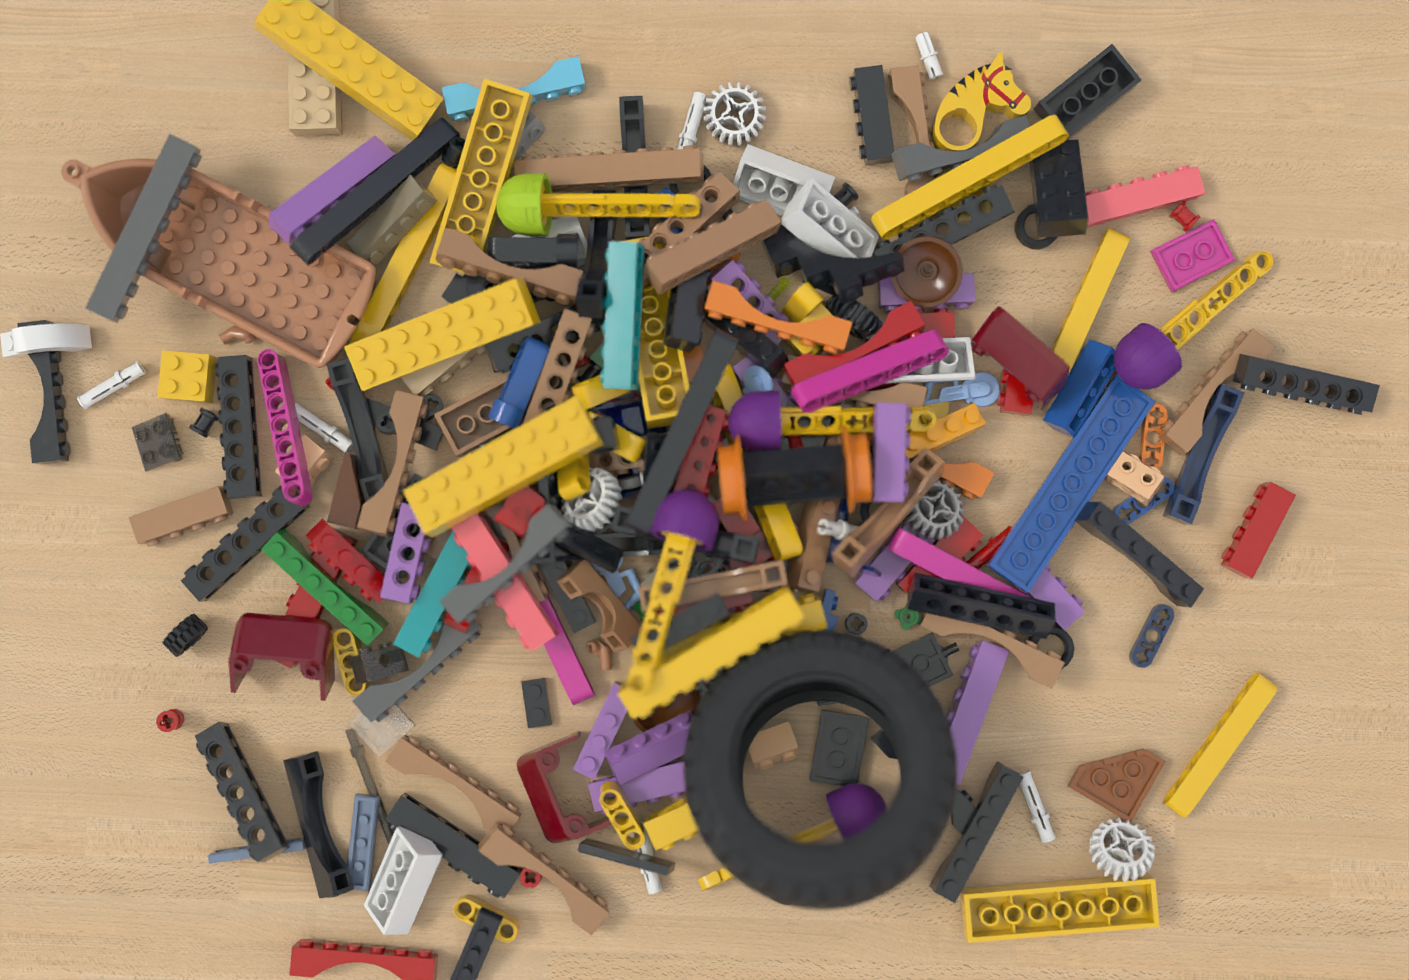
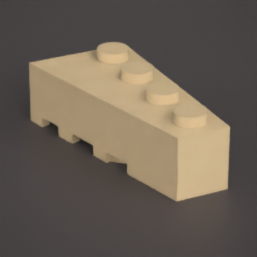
[401,344,486,397]

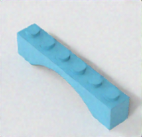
[442,56,587,122]

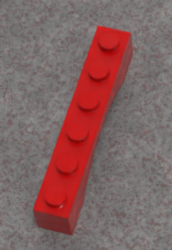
[784,301,925,387]
[289,939,438,980]

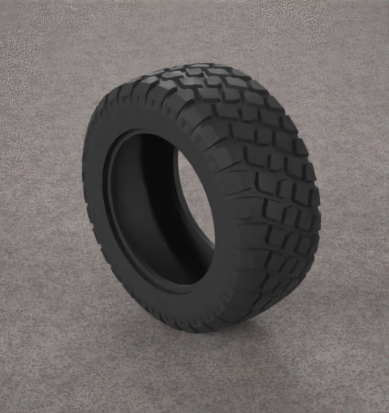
[683,630,958,910]

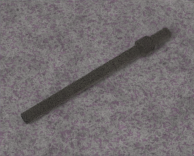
[345,727,394,846]

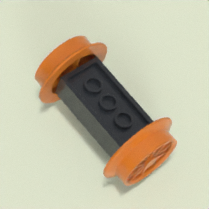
[718,425,872,522]

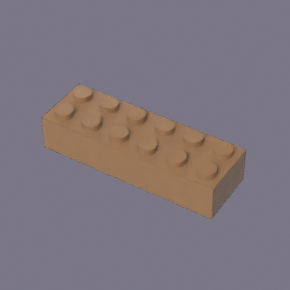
[434,353,579,458]

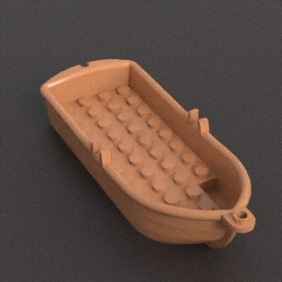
[61,158,377,368]

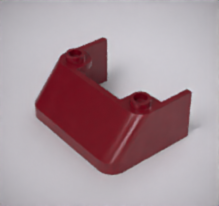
[971,306,1070,411]
[228,613,335,701]
[517,731,612,843]

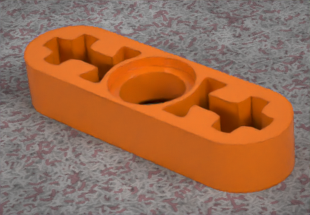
[1139,404,1168,469]

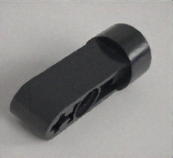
[487,233,578,267]

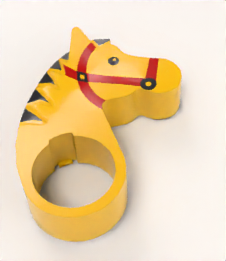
[931,52,1031,151]

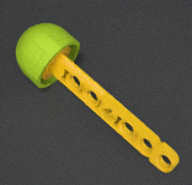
[496,173,701,236]

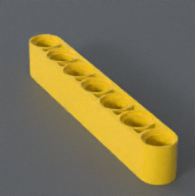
[1051,228,1130,373]
[1163,672,1278,818]

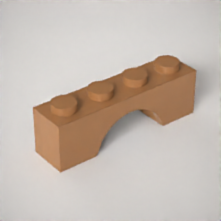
[556,559,642,653]

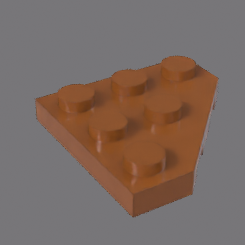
[1067,748,1166,823]

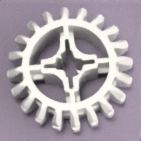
[703,82,766,146]
[560,467,622,532]
[1089,818,1155,882]

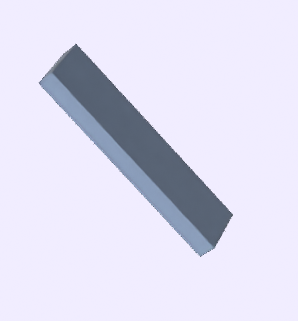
[348,793,380,891]
[208,838,306,864]

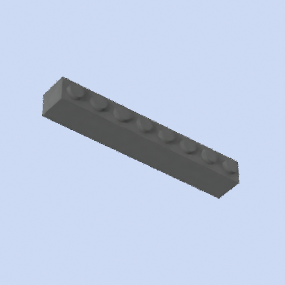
[85,134,202,323]

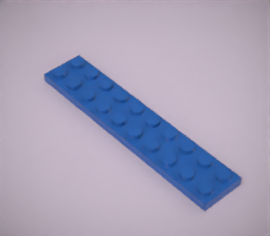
[987,374,1156,593]

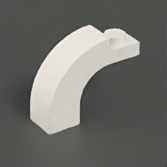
[0,324,92,358]

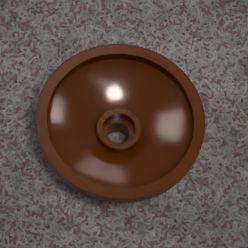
[891,236,963,308]
[631,687,700,732]

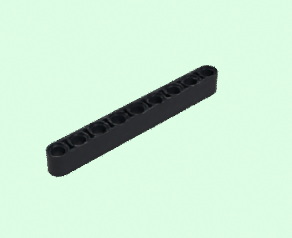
[289,117,460,265]
[625,329,739,535]

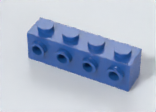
[1043,339,1115,438]

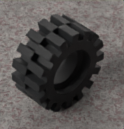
[162,613,208,657]

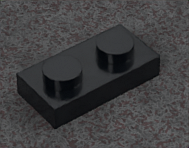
[521,678,552,728]

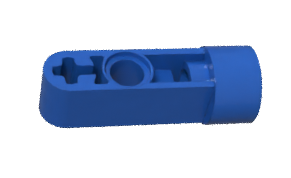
[488,336,550,429]

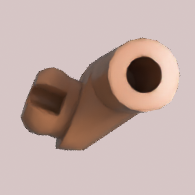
[219,325,255,345]
[586,639,612,670]

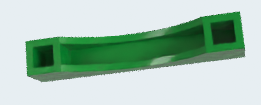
[261,528,389,646]

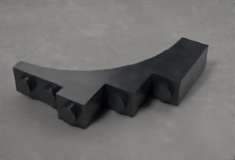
[761,224,905,304]

